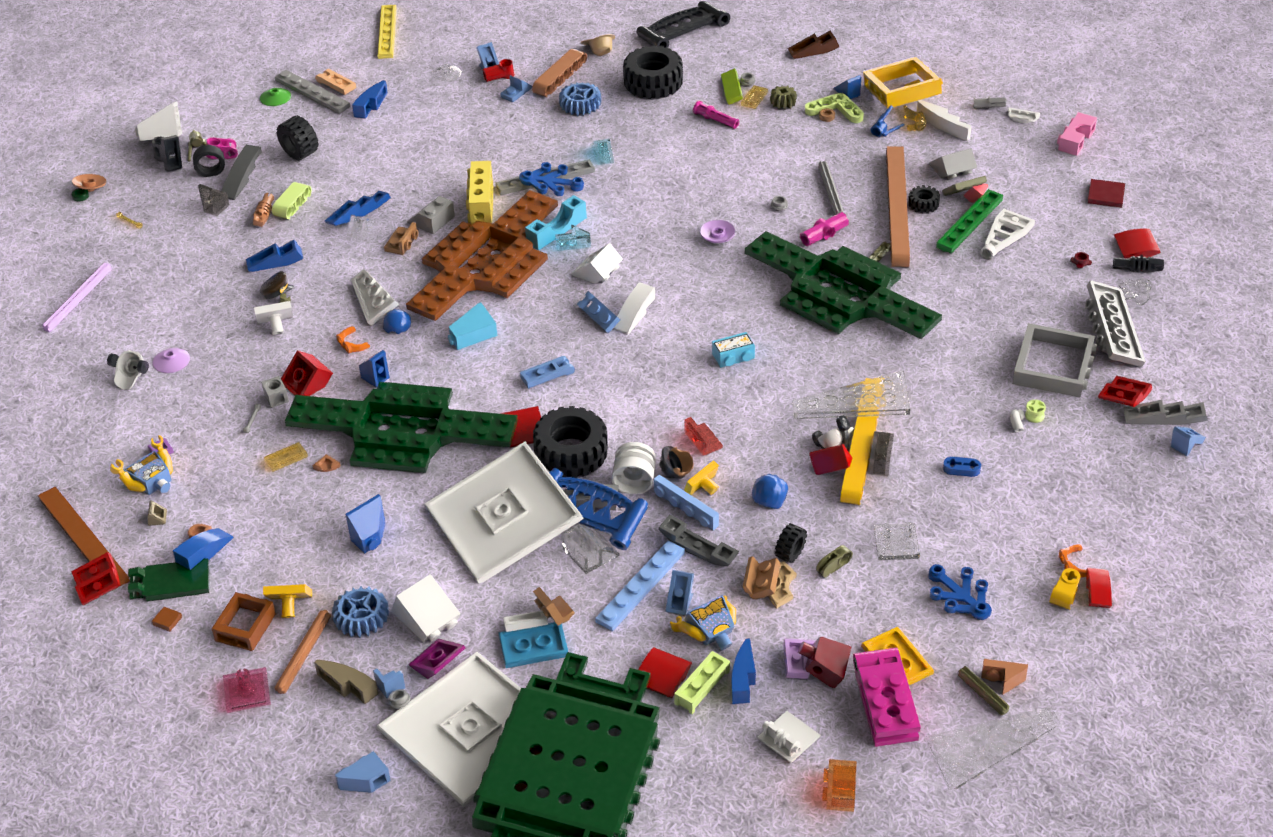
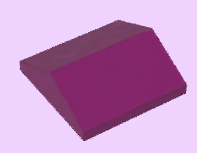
[408,638,466,679]

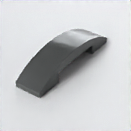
[658,514,739,567]

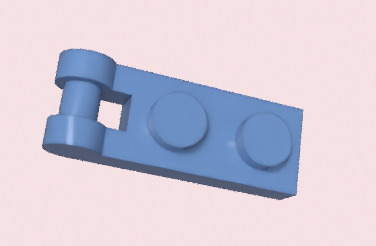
[577,291,620,333]
[520,356,575,389]

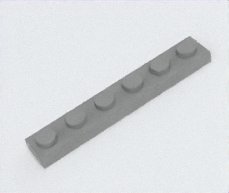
[275,70,351,114]

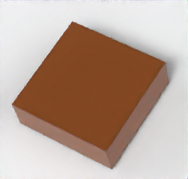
[152,607,182,632]

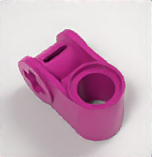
[206,137,238,159]

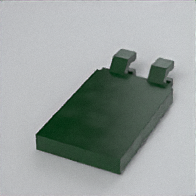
[128,558,209,602]

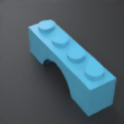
[525,195,587,250]

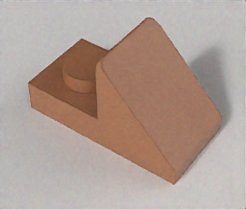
[981,659,1028,695]

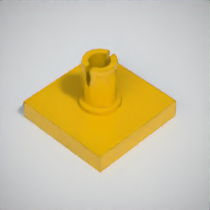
[263,584,312,618]

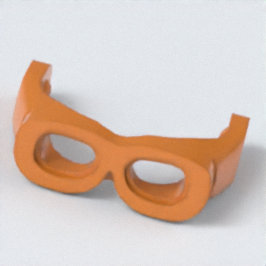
[336,326,370,354]
[1059,544,1086,578]

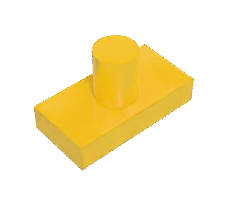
[684,460,719,495]

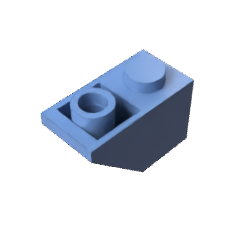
[335,751,391,793]

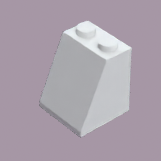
[135,101,182,141]
[391,574,460,643]

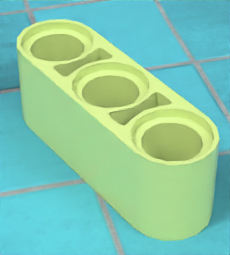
[272,182,312,219]

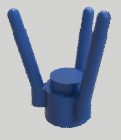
[870,105,905,137]

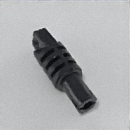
[1113,256,1164,273]

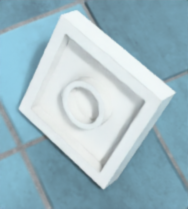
[254,301,293,335]

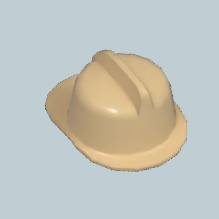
[581,34,615,56]

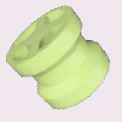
[1025,400,1046,423]

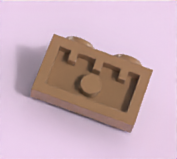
[384,222,419,255]
[743,556,781,600]

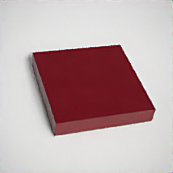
[1087,179,1125,208]

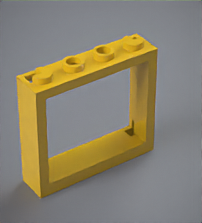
[863,57,943,109]

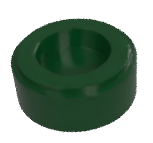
[71,188,89,202]

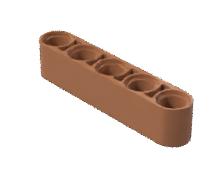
[532,49,587,97]

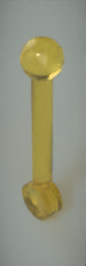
[116,212,143,229]

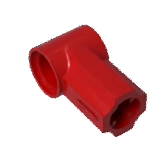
[482,59,515,82]

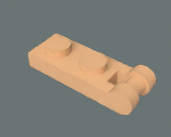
[315,69,356,95]

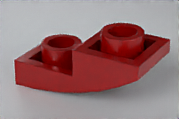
[1086,568,1112,608]

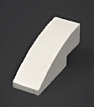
[613,282,655,334]

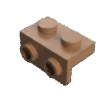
[533,587,575,626]

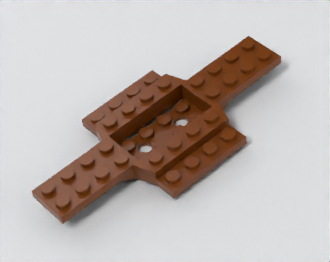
[406,190,558,321]

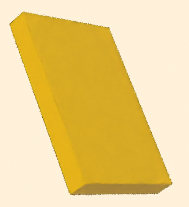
[861,626,934,685]

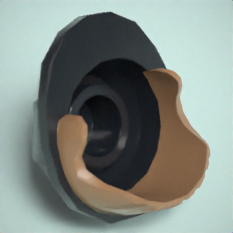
[659,446,694,479]

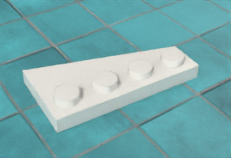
[351,269,399,326]

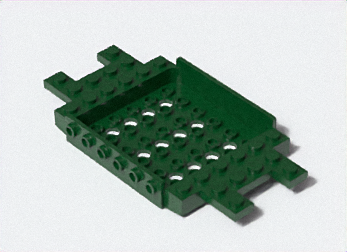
[472,652,660,837]

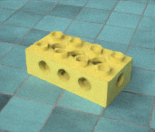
[466,161,494,224]

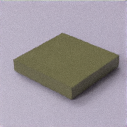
[942,175,987,196]

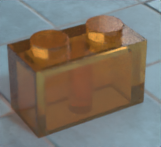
[822,759,857,812]

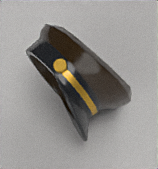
[259,271,294,299]

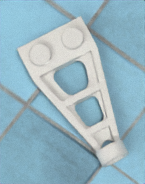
[980,209,1035,260]

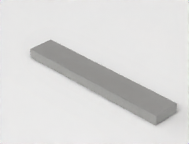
[495,159,595,195]

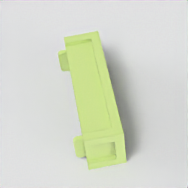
[674,651,730,714]

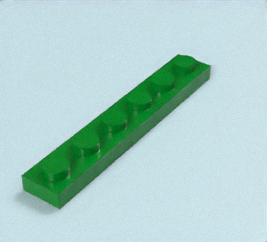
[936,189,1003,254]

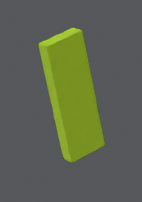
[721,68,743,105]

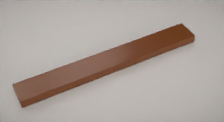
[38,486,130,591]

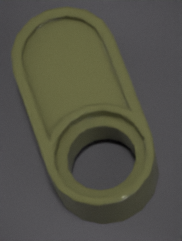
[816,545,853,578]

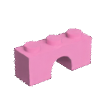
[1057,112,1097,156]

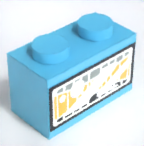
[712,332,755,368]

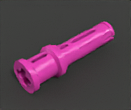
[693,100,740,129]

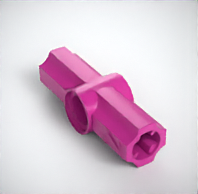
[800,212,849,246]

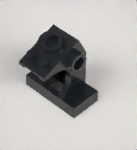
[152,135,182,171]

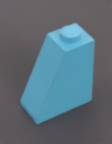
[448,303,498,350]

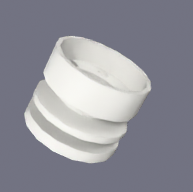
[612,442,656,494]

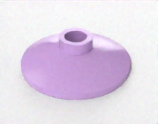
[701,220,735,243]
[153,348,190,373]

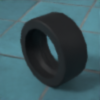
[193,145,225,177]

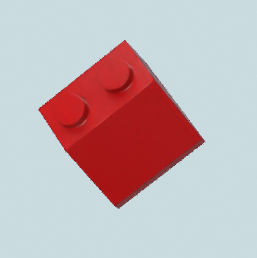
[281,350,333,396]

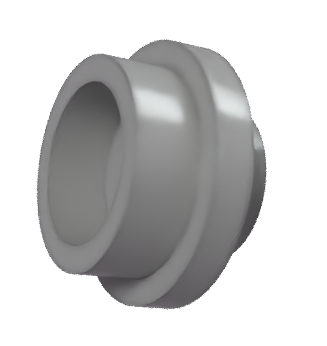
[740,73,755,86]
[771,196,788,211]
[389,689,411,709]

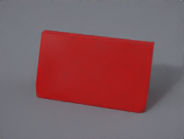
[809,444,853,475]

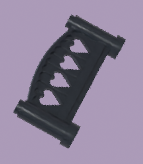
[636,1,731,48]

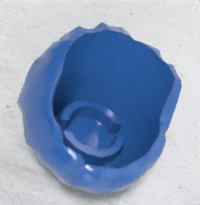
[752,474,788,509]

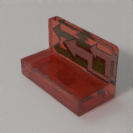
[684,417,723,456]

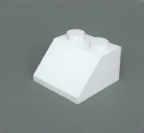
[571,243,623,284]

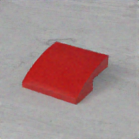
[1114,228,1161,258]
[1098,375,1152,407]
[501,406,541,448]
[71,552,120,605]
[638,647,692,698]

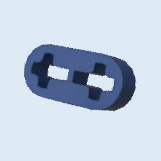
[943,457,981,477]

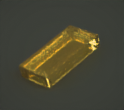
[741,85,768,109]
[264,442,308,472]

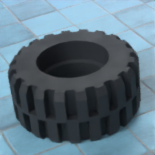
[623,45,683,99]
[533,406,608,478]

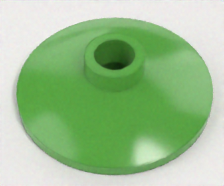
[260,88,291,106]

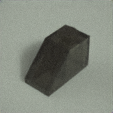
[198,184,229,216]

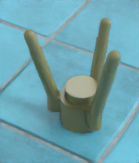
[187,130,206,162]

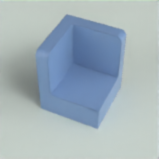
[373,669,405,698]

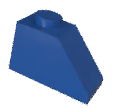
[359,350,390,387]

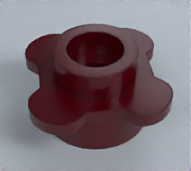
[1070,252,1092,269]

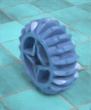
[559,82,602,116]
[332,586,389,637]

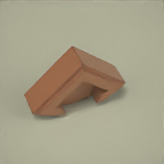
[312,454,341,472]

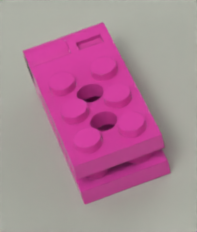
[853,647,921,747]

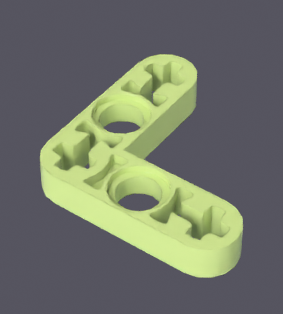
[805,93,864,123]

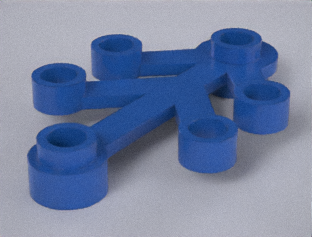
[519,162,584,196]
[928,564,992,620]

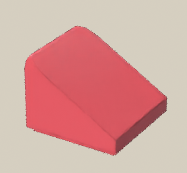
[964,184,988,203]

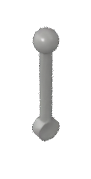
[243,404,261,433]

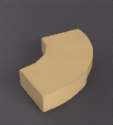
[769,561,797,609]

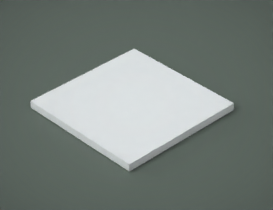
[424,442,583,584]
[377,652,555,807]

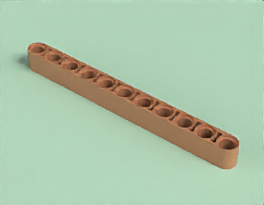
[886,146,910,267]

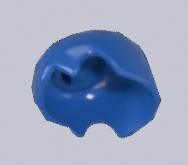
[383,309,411,334]

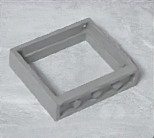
[1012,323,1097,397]

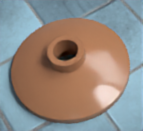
[72,174,106,192]

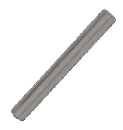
[818,161,843,215]

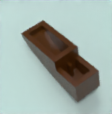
[787,30,840,59]

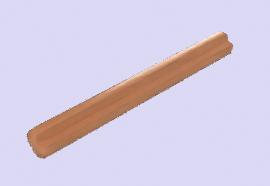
[275,610,331,694]

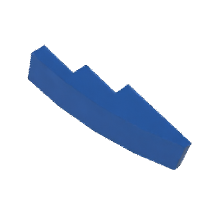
[324,191,391,226]

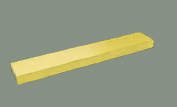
[378,5,396,59]

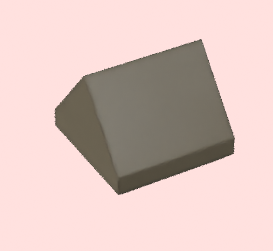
[148,500,167,526]

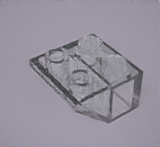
[562,524,620,574]

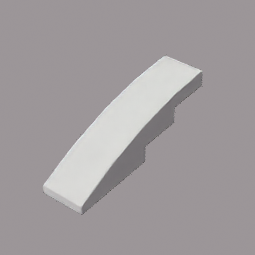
[917,100,971,141]

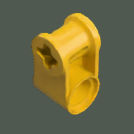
[1049,568,1081,610]

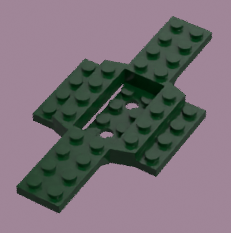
[744,231,942,339]
[285,381,518,473]

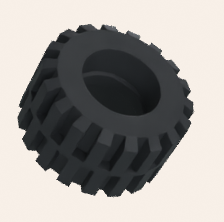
[276,115,319,161]

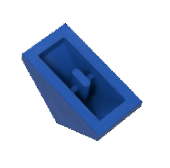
[834,75,861,99]

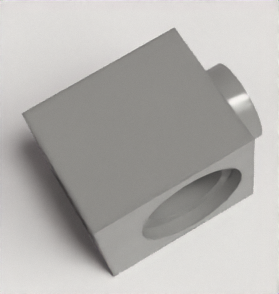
[261,376,289,408]

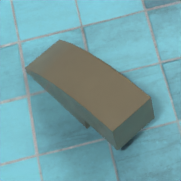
[314,659,378,704]

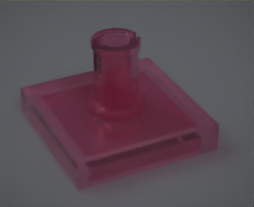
[223,667,271,713]

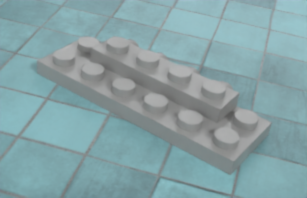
[1085,280,1146,367]

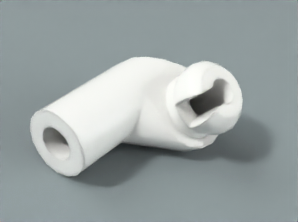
[1010,409,1024,433]

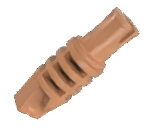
[253,193,274,227]

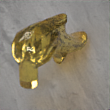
[903,105,927,131]

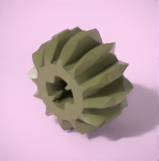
[770,85,797,110]

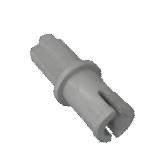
[974,96,1006,109]

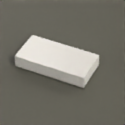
[503,610,548,632]

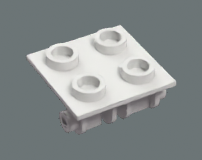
[757,711,821,763]

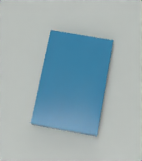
[498,622,568,668]

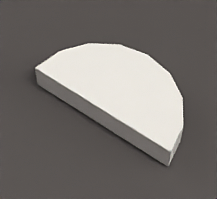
[1007,108,1040,123]

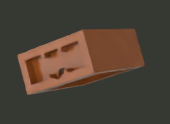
[212,592,276,652]

